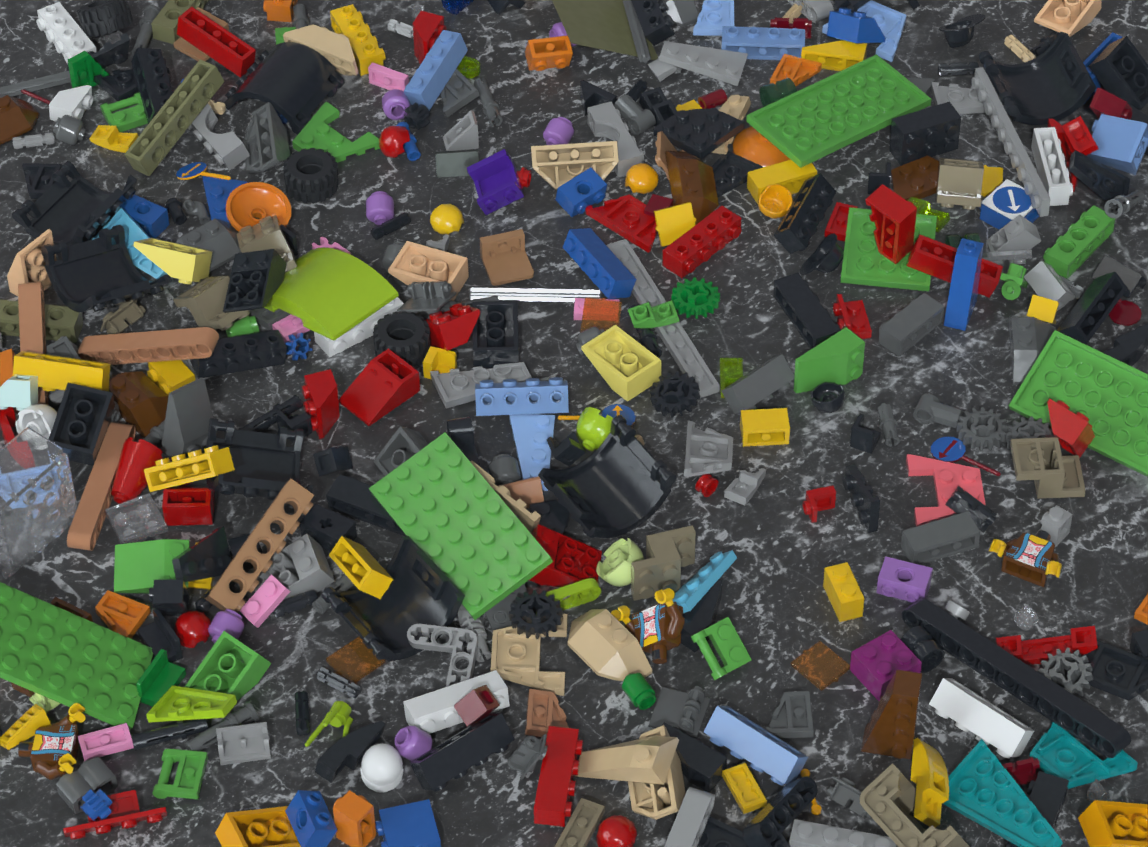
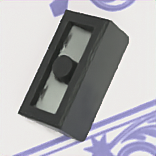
[435,149,479,178]

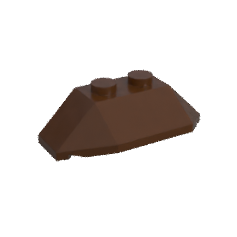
[0,95,40,145]
[665,150,719,225]
[107,371,169,438]

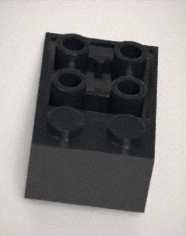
[223,249,287,313]

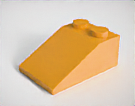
[1078,800,1148,847]
[215,806,301,847]

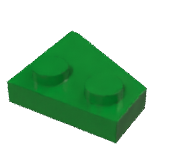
[68,50,109,88]

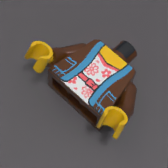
[989,530,1062,587]
[611,588,685,664]
[18,703,85,780]

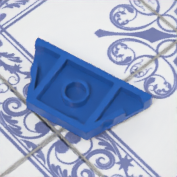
[202,176,248,223]

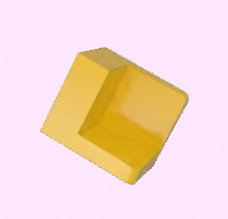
[1027,295,1059,324]
[423,346,457,379]

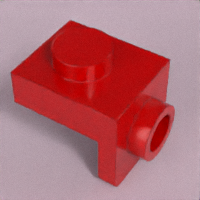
[802,486,836,523]

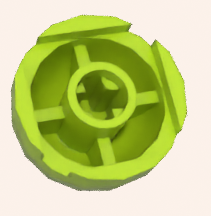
[576,407,621,451]

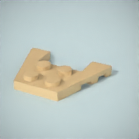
[491,614,567,696]

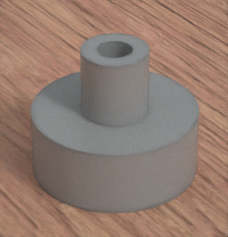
[945,600,970,621]

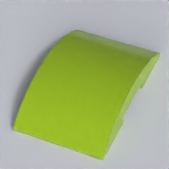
[264,247,399,341]

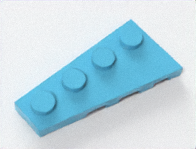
[92,208,168,279]
[672,550,737,613]

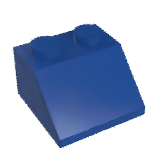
[827,8,886,43]

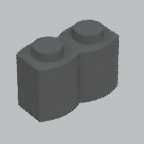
[56,757,118,814]

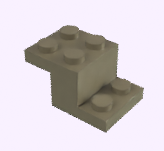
[936,158,984,210]
[237,215,297,272]
[173,276,250,331]
[1010,437,1086,499]
[631,525,696,601]

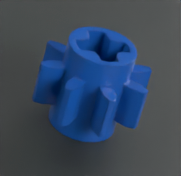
[285,333,312,361]
[81,789,113,821]

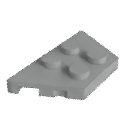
[683,421,733,477]

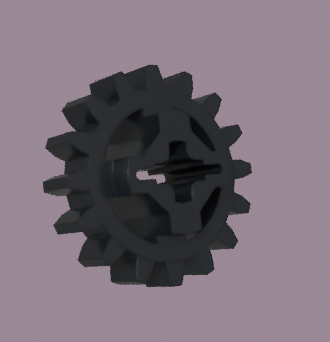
[650,371,700,418]
[509,590,563,639]

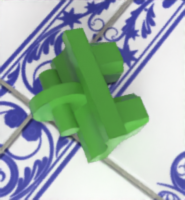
[1000,263,1028,300]

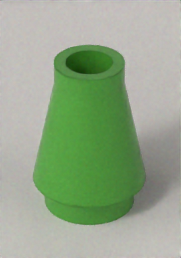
[226,315,260,338]

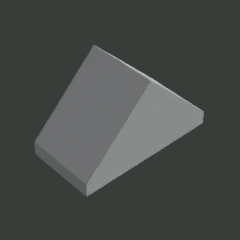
[443,110,479,151]

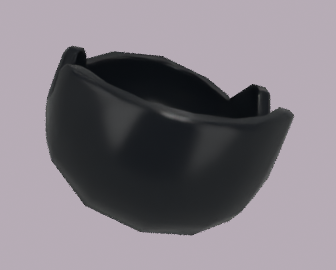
[811,382,846,413]

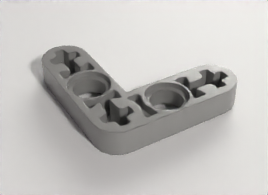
[407,624,478,687]

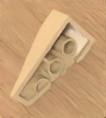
[575,736,679,784]

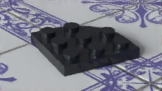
[653,108,744,159]

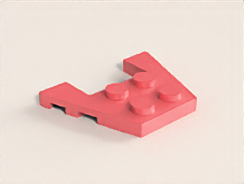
[906,454,986,527]

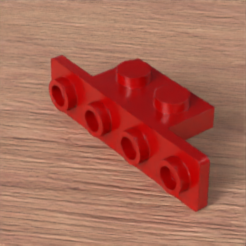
[63,790,167,840]

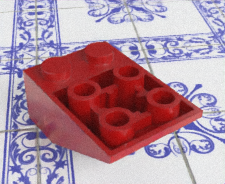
[338,348,420,426]
[530,524,602,587]

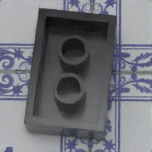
[1089,36,1148,110]
[889,101,961,166]
[472,301,519,369]
[47,383,115,466]

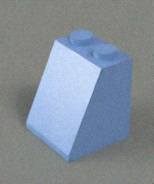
[1087,114,1148,175]

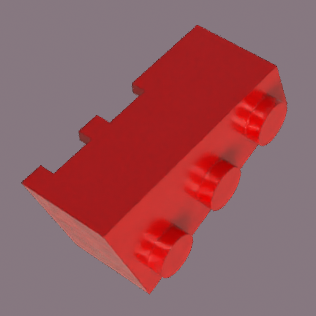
[865,184,917,264]

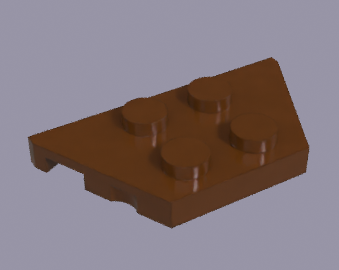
[891,156,939,202]

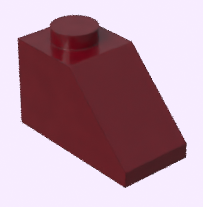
[1090,88,1132,120]

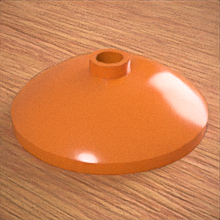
[733,126,791,167]
[226,182,291,232]

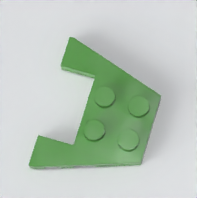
[292,102,380,163]

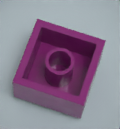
[850,630,922,701]

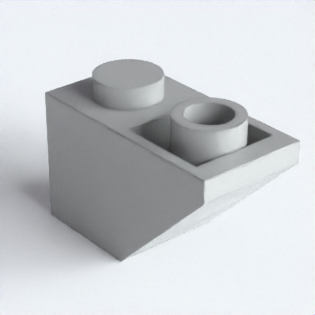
[987,215,1041,257]

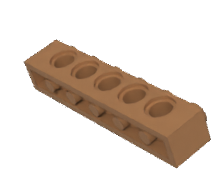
[205,479,314,613]

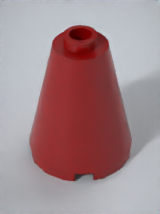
[111,437,167,505]

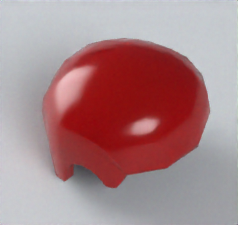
[379,126,410,158]
[174,611,211,648]
[596,815,638,847]

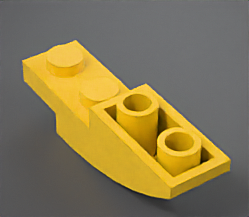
[910,738,949,827]

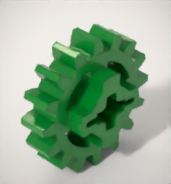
[671,277,720,319]

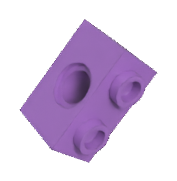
[877,556,933,603]

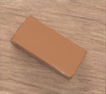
[501,476,544,509]

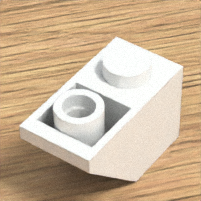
[49,85,94,122]

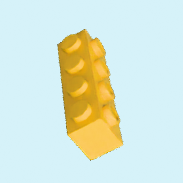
[330,4,386,76]
[13,351,110,392]
[144,445,235,492]

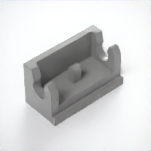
[1024,260,1075,311]
[216,722,271,765]

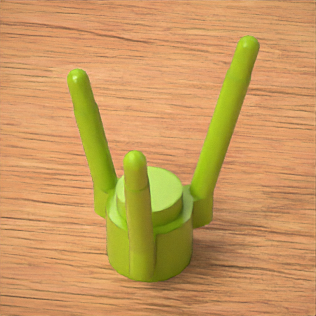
[305,701,353,747]

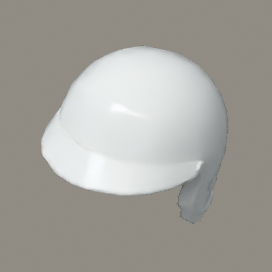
[360,743,404,793]

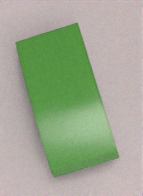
[628,300,680,328]

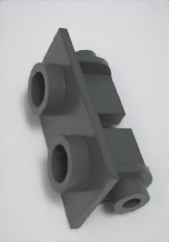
[508,734,547,780]
[826,776,872,819]

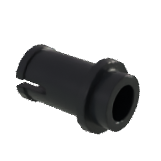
[165,198,187,225]

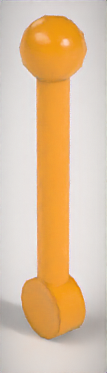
[800,769,821,815]

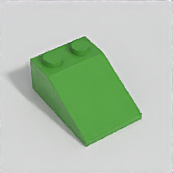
[794,327,865,393]
[114,539,189,594]
[185,631,271,701]

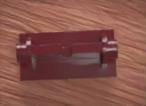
[770,17,812,39]
[1002,757,1040,785]

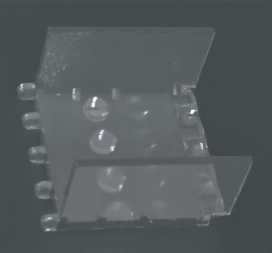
[0,427,78,578]

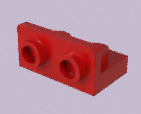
[833,294,872,339]

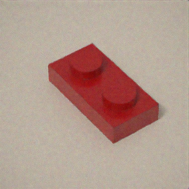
[1062,116,1099,156]
[824,202,858,242]

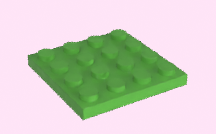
[840,207,937,291]

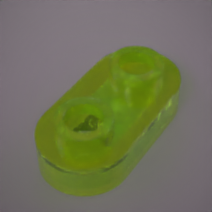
[456,56,480,79]

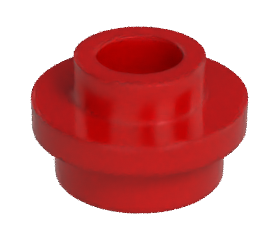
[517,167,531,189]

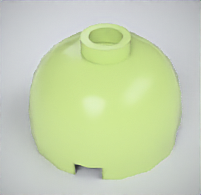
[596,538,644,587]

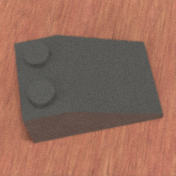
[161,378,213,458]

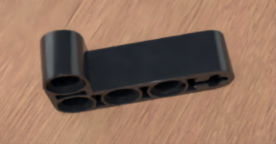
[447,416,481,467]
[743,777,818,847]

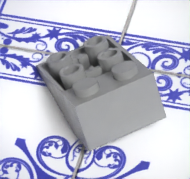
[248,534,335,603]

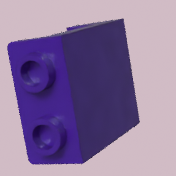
[467,149,524,215]

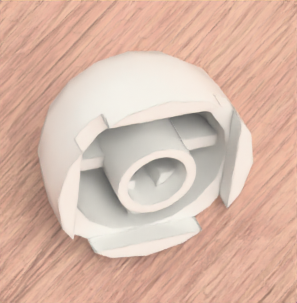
[15,404,57,451]

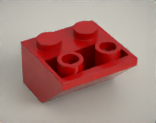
[413,11,446,65]
[424,303,480,351]
[301,369,340,439]
[1047,399,1095,459]
[162,486,215,526]

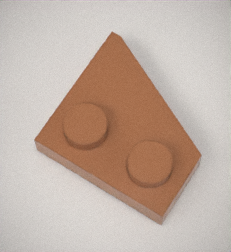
[525,689,569,738]

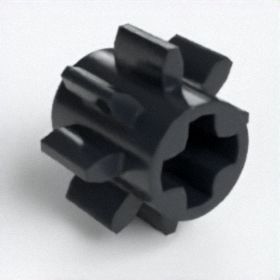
[404,103,430,130]

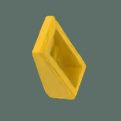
[0,704,51,750]

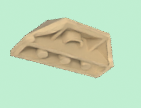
[283,24,358,76]
[531,141,619,190]
[568,609,652,681]
[628,725,686,820]

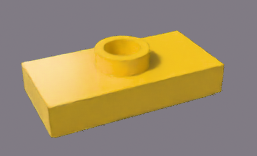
[722,763,767,814]

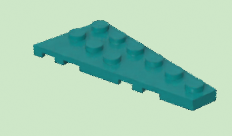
[942,739,1063,847]

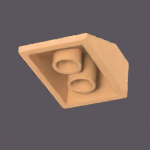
[1034,0,1101,37]
[7,229,57,296]
[388,241,469,301]

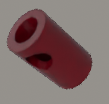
[698,88,727,109]

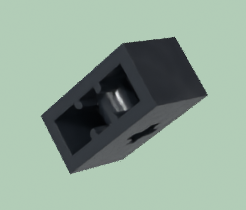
[300,503,357,552]
[149,579,189,616]

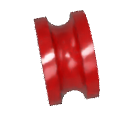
[695,474,718,497]

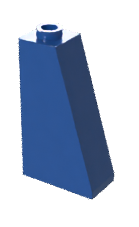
[944,238,984,331]

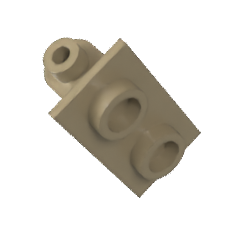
[100,299,145,334]

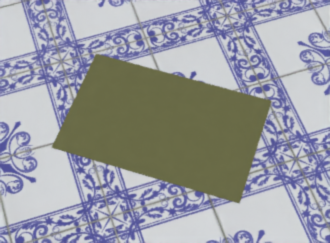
[552,0,658,60]

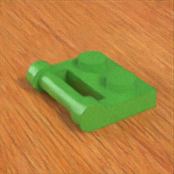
[100,92,148,132]
[691,617,751,680]
[153,749,208,799]

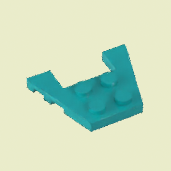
[1029,722,1138,789]

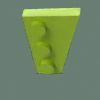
[146,685,237,723]

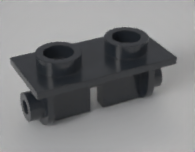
[945,486,997,533]

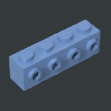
[721,26,805,60]
[404,30,468,110]
[475,377,569,416]
[704,706,808,786]

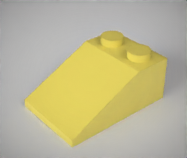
[133,238,212,284]
[581,325,662,402]

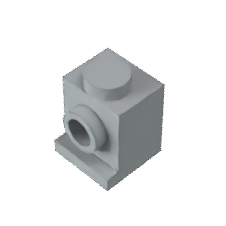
[1036,505,1073,547]

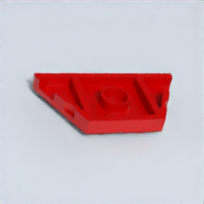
[585,194,658,253]

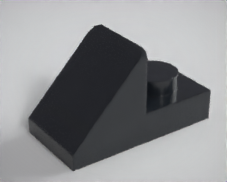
[580,79,617,116]

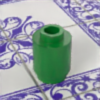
[622,673,656,710]

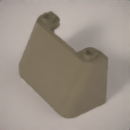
[860,763,970,847]

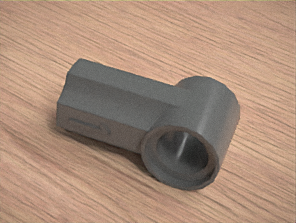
[614,94,656,135]
[913,393,963,428]

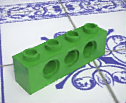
[1043,205,1115,279]

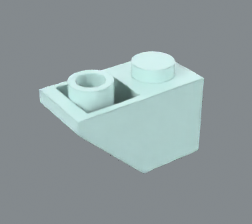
[0,374,38,411]

